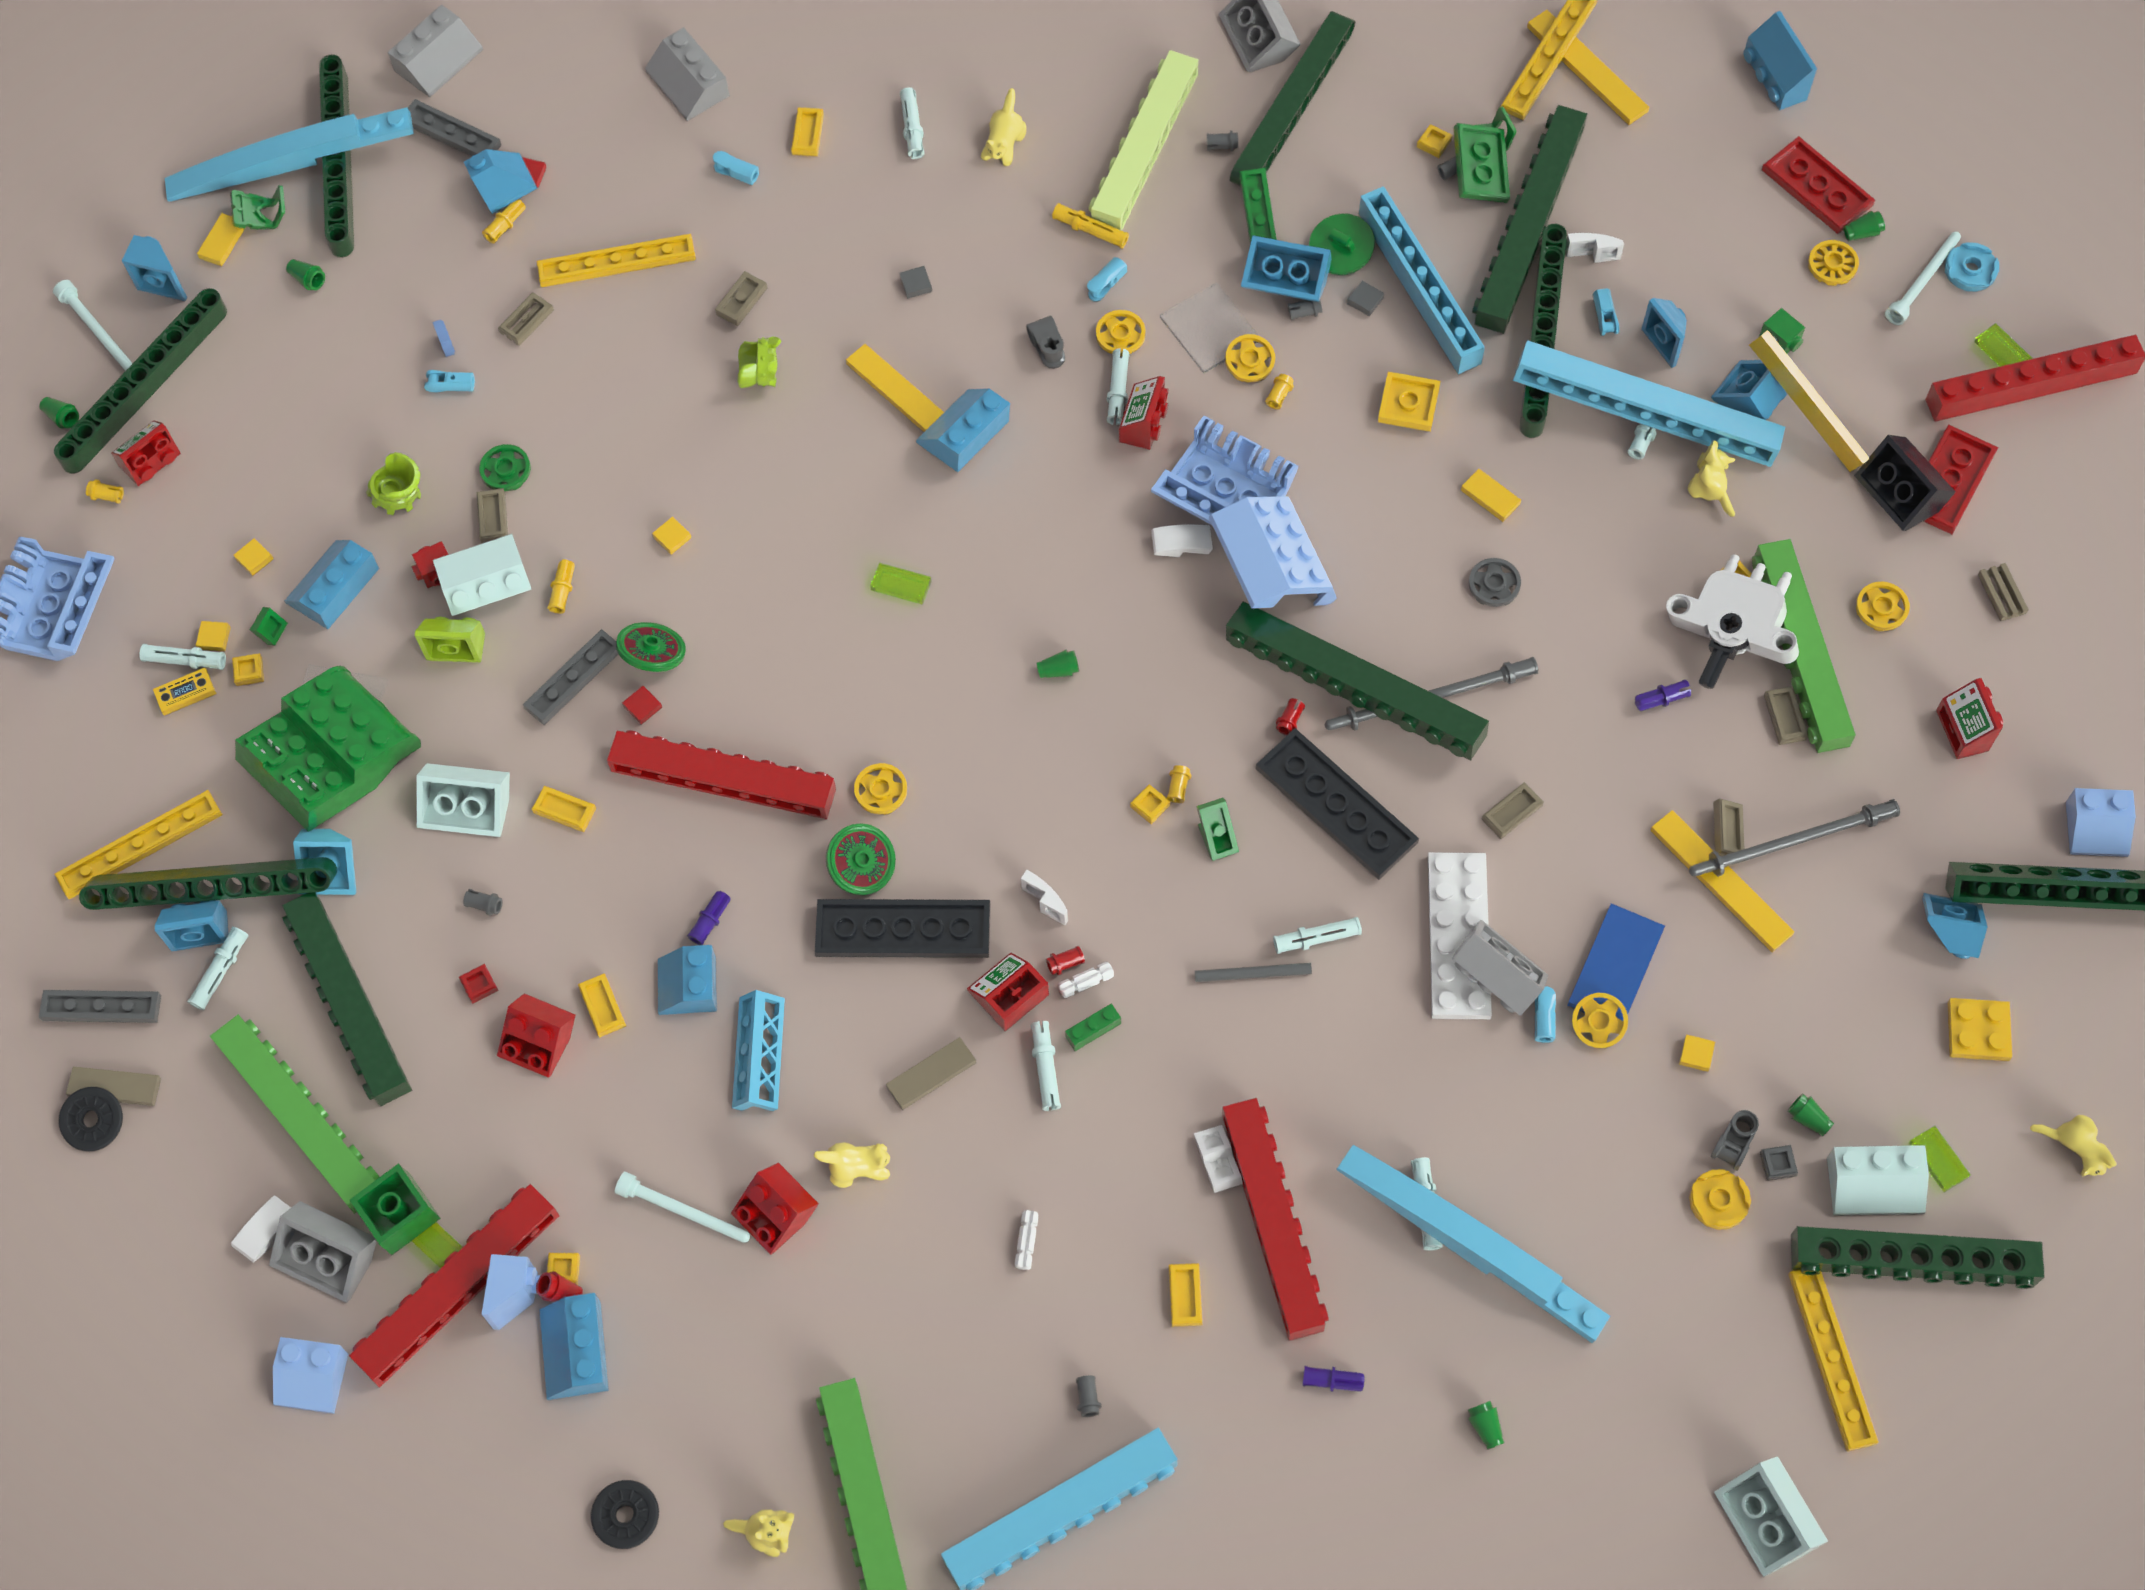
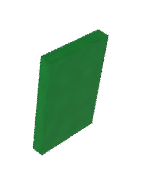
[1453,123,1510,203]

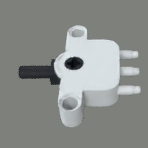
[1666,554,1799,689]

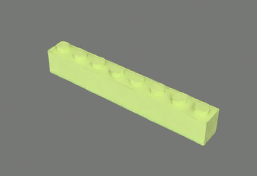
[1089,50,1198,230]

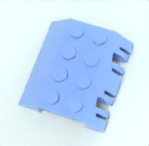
[1151,416,1298,525]
[1209,497,1337,608]
[0,537,115,661]

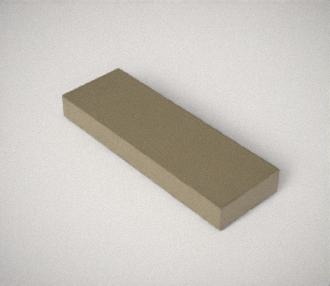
[886,1037,976,1110]
[66,1066,161,1106]

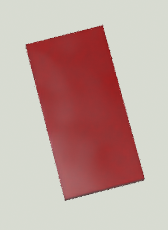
[1762,136,1875,234]
[1923,424,1999,535]

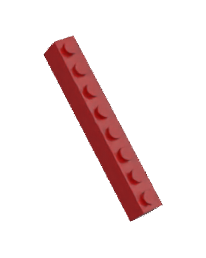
[1925,334,2145,422]
[607,730,836,819]
[1222,1098,1329,1341]
[349,1184,559,1388]

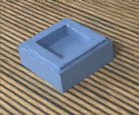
[432,319,455,357]

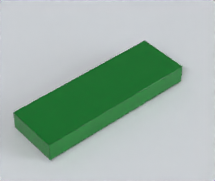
[1239,168,1277,244]

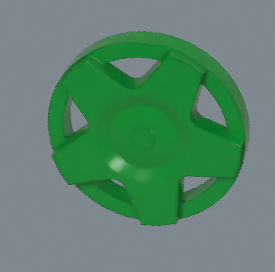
[479,444,531,491]

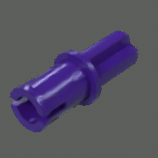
[1635,679,1691,711]
[687,891,731,945]
[1303,1366,1365,1392]

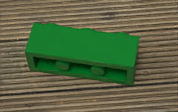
[1065,1003,1121,1051]

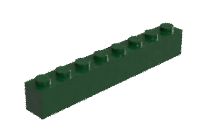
[282,892,413,1107]

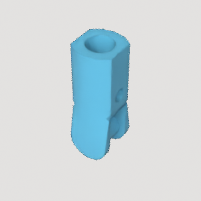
[713,151,759,185]
[1087,257,1127,301]
[1592,288,1619,336]
[424,370,475,393]
[1535,986,1556,1043]

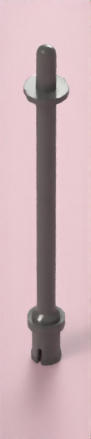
[1324,657,1539,731]
[1689,799,1900,877]

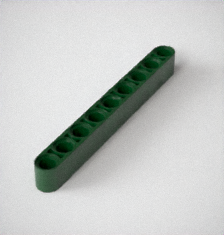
[1229,11,1355,186]
[319,54,354,257]
[1520,224,1567,438]
[54,288,227,474]
[79,857,337,910]

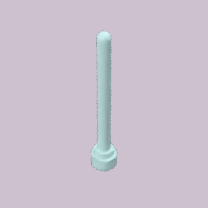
[1885,231,1961,325]
[53,280,133,371]
[615,1171,750,1243]

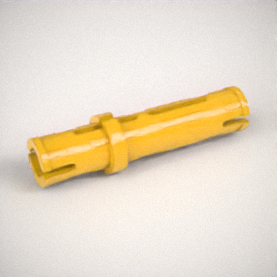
[1052,203,1129,249]

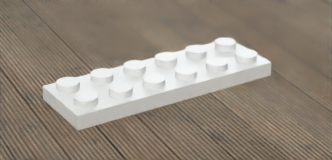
[1428,852,1492,1019]

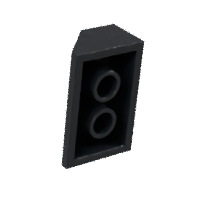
[1854,435,1956,531]

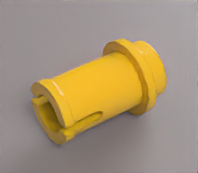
[1265,374,1294,410]
[86,479,124,504]
[1167,765,1192,803]

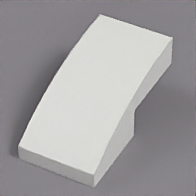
[1565,233,1624,263]
[1151,524,1213,557]
[1021,870,1068,925]
[1194,1125,1243,1193]
[231,1195,291,1263]

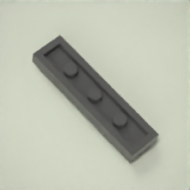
[408,99,501,156]
[523,629,618,725]
[39,990,162,1023]

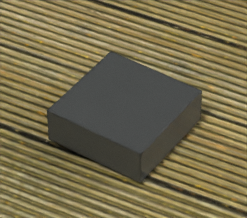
[899,266,932,299]
[1347,281,1384,317]
[1760,1145,1798,1181]

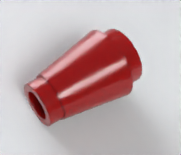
[536,1271,583,1302]

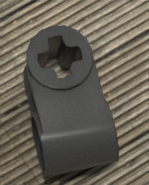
[1026,315,1065,369]
[1710,1110,1759,1171]

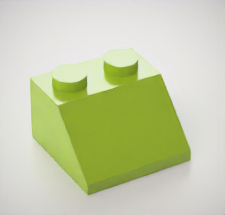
[415,617,485,663]

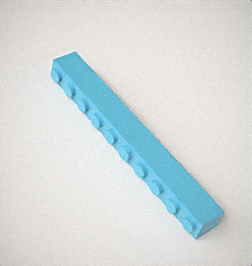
[1513,340,1785,467]

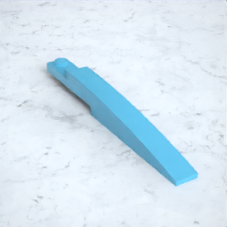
[165,107,414,202]
[1336,1145,1610,1343]

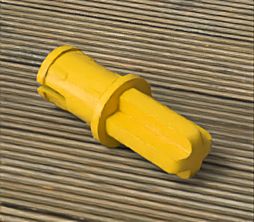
[482,199,526,244]
[547,559,575,614]

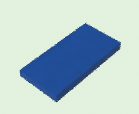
[1567,903,1665,1022]

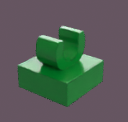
[249,607,288,646]

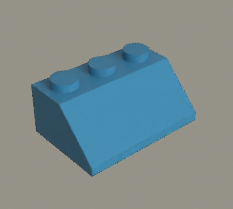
[1743,11,1817,110]
[1241,236,1332,302]
[916,388,1010,472]
[284,540,379,630]
[540,1293,609,1400]

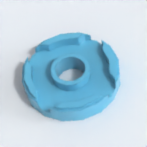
[1945,242,1999,292]

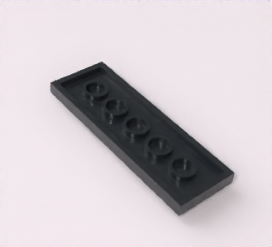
[1256,728,1419,880]
[815,899,990,958]

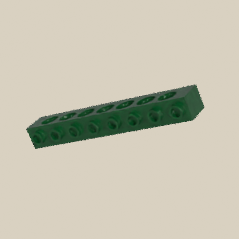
[1945,862,2145,911]
[1791,1226,2045,1289]

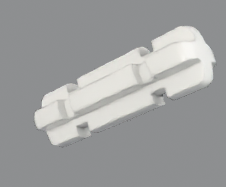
[1058,962,1114,998]
[1015,1210,1038,1270]

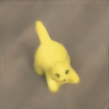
[981,88,1026,166]
[1687,440,1735,517]
[2030,1115,2117,1176]
[814,1142,890,1188]
[723,1509,794,1557]

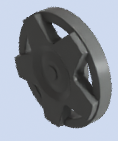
[1469,558,1521,607]

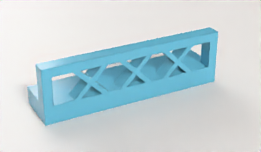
[732,990,785,1111]

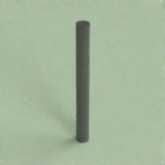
[1195,963,1312,982]

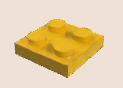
[1378,371,1441,432]
[1948,998,2012,1061]

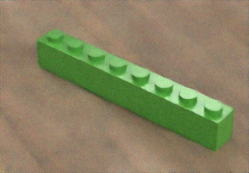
[1752,539,1856,753]
[210,1014,380,1214]
[816,1378,907,1590]

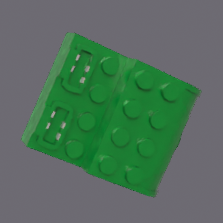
[235,666,421,832]

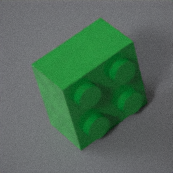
[349,1163,441,1255]

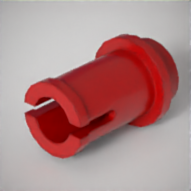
[1276,698,1305,735]
[1046,946,1085,975]

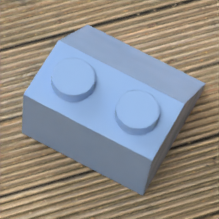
[2066,788,2136,857]
[482,1254,541,1330]
[273,1337,348,1414]

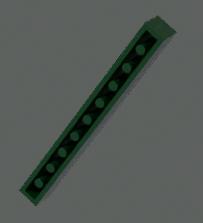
[1472,105,1588,334]
[1226,601,1489,761]

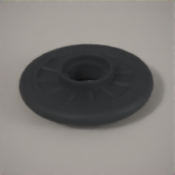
[59,1087,123,1151]
[591,1480,659,1549]

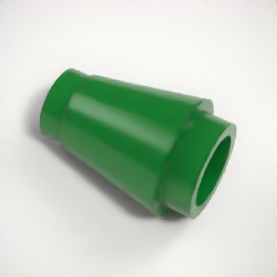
[1843,211,1885,241]
[286,259,325,290]
[39,397,79,429]
[1037,649,1079,678]
[1787,1093,1834,1136]
[1468,1401,1505,1450]

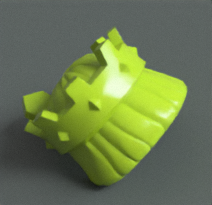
[737,336,782,389]
[366,452,421,515]

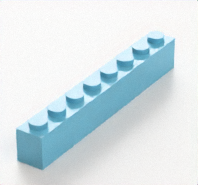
[1359,186,1485,374]
[941,1427,1178,1590]

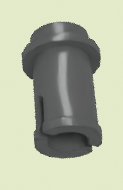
[1207,130,1238,151]
[1437,156,1457,180]
[1288,300,1322,320]
[463,889,503,916]
[1076,1375,1102,1417]

